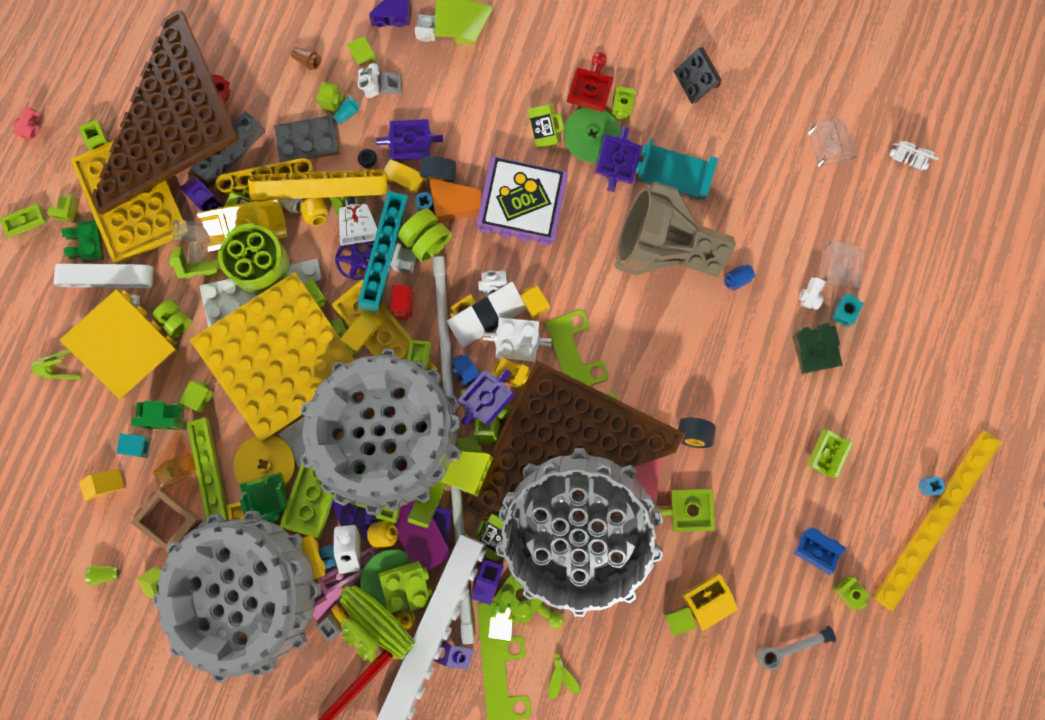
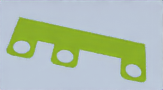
[544,310,618,400]
[477,602,531,720]

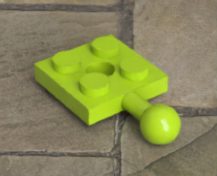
[654,489,715,532]
[493,573,564,629]

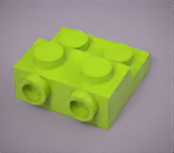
[378,561,433,613]

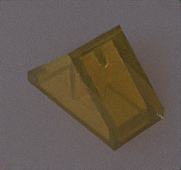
[152,453,196,490]

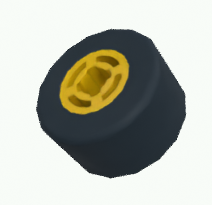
[420,156,457,182]
[678,417,716,448]

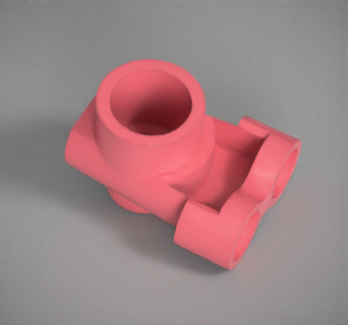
[13,106,41,140]

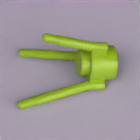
[32,349,82,380]

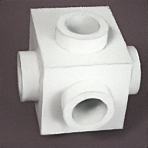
[478,270,507,298]

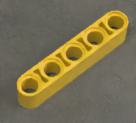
[216,158,315,197]

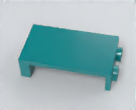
[636,138,718,200]

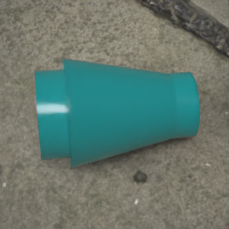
[333,96,361,125]

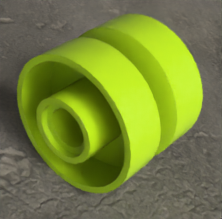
[398,208,452,262]

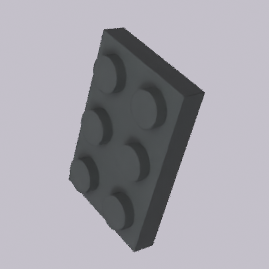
[274,115,339,163]

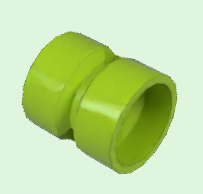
[152,300,192,338]

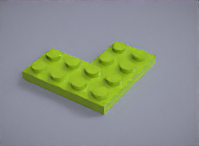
[280,463,365,539]

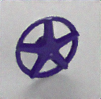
[335,242,373,280]

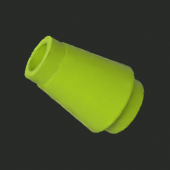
[85,565,119,586]

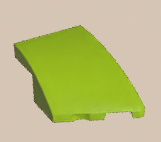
[435,0,493,44]

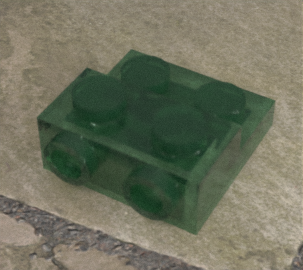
[792,323,843,374]

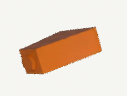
[429,179,483,223]

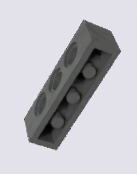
[191,111,265,188]

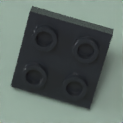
[674,47,722,104]

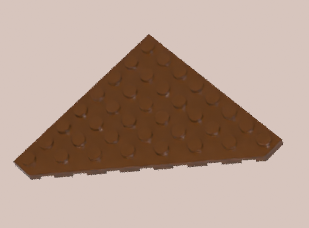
[91,9,240,215]
[463,360,685,517]

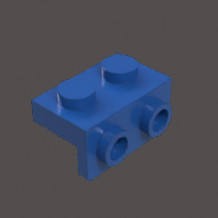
[793,527,846,575]

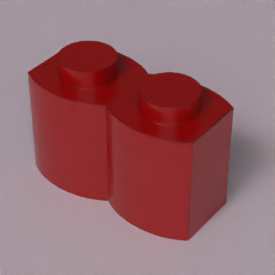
[390,285,414,321]

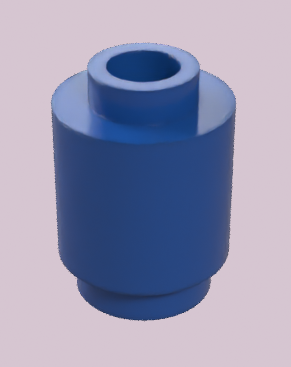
[724,264,755,291]

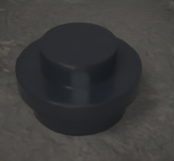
[358,149,377,168]

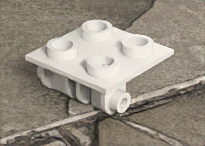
[889,141,939,171]

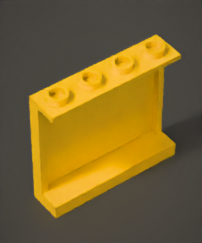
[60,289,178,400]

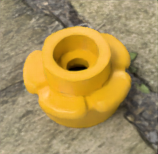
[395,608,416,629]

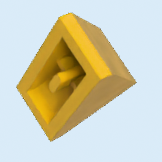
[79,468,126,501]

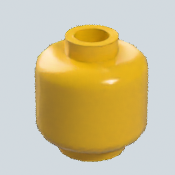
[300,198,329,226]
[367,520,398,549]

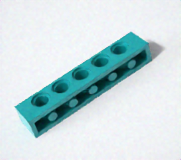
[358,191,408,314]

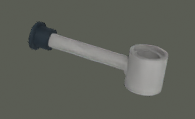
[755,626,836,670]

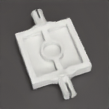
[483,317,552,362]

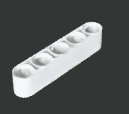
[53,264,154,288]

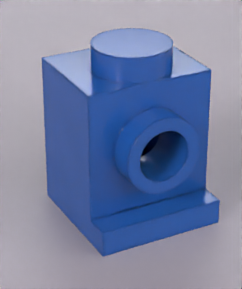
[452,354,480,388]

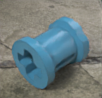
[415,192,434,212]
[919,477,945,496]

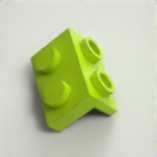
[807,429,853,478]

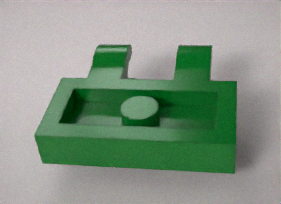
[61,220,104,262]

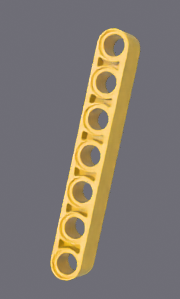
[248,169,388,200]

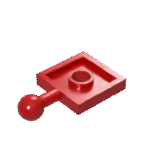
[567,52,614,113]

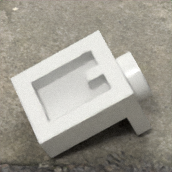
[415,14,436,42]

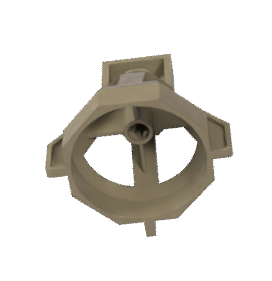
[615,182,736,277]

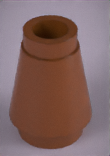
[291,47,321,70]

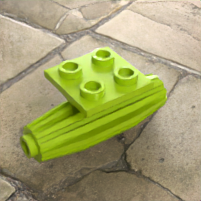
[340,585,416,663]

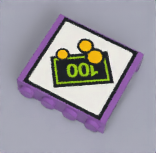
[476,156,568,246]

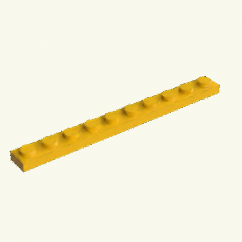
[873,431,1002,611]

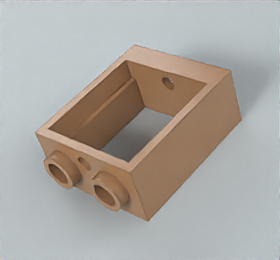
[131,489,202,552]

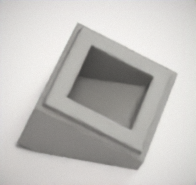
[378,71,401,94]
[316,613,342,643]

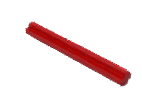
[318,649,393,720]

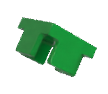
[131,401,187,430]
[239,472,289,522]

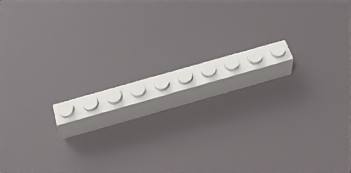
[377,534,487,720]

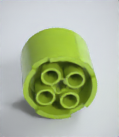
[218,223,290,295]

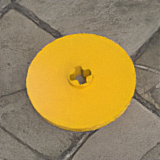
[233,435,295,486]

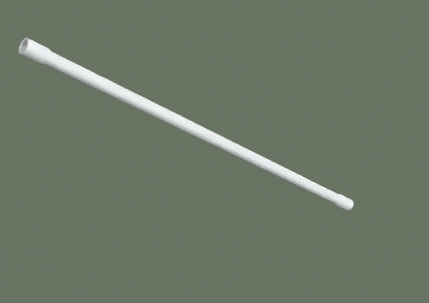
[432,256,474,644]

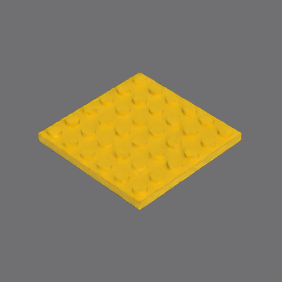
[189,272,355,442]

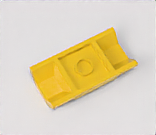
[197,198,288,251]

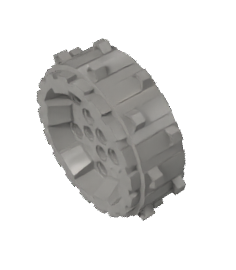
[300,349,462,515]
[496,448,663,617]
[153,511,321,683]

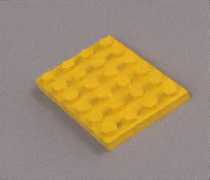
[70,141,190,264]

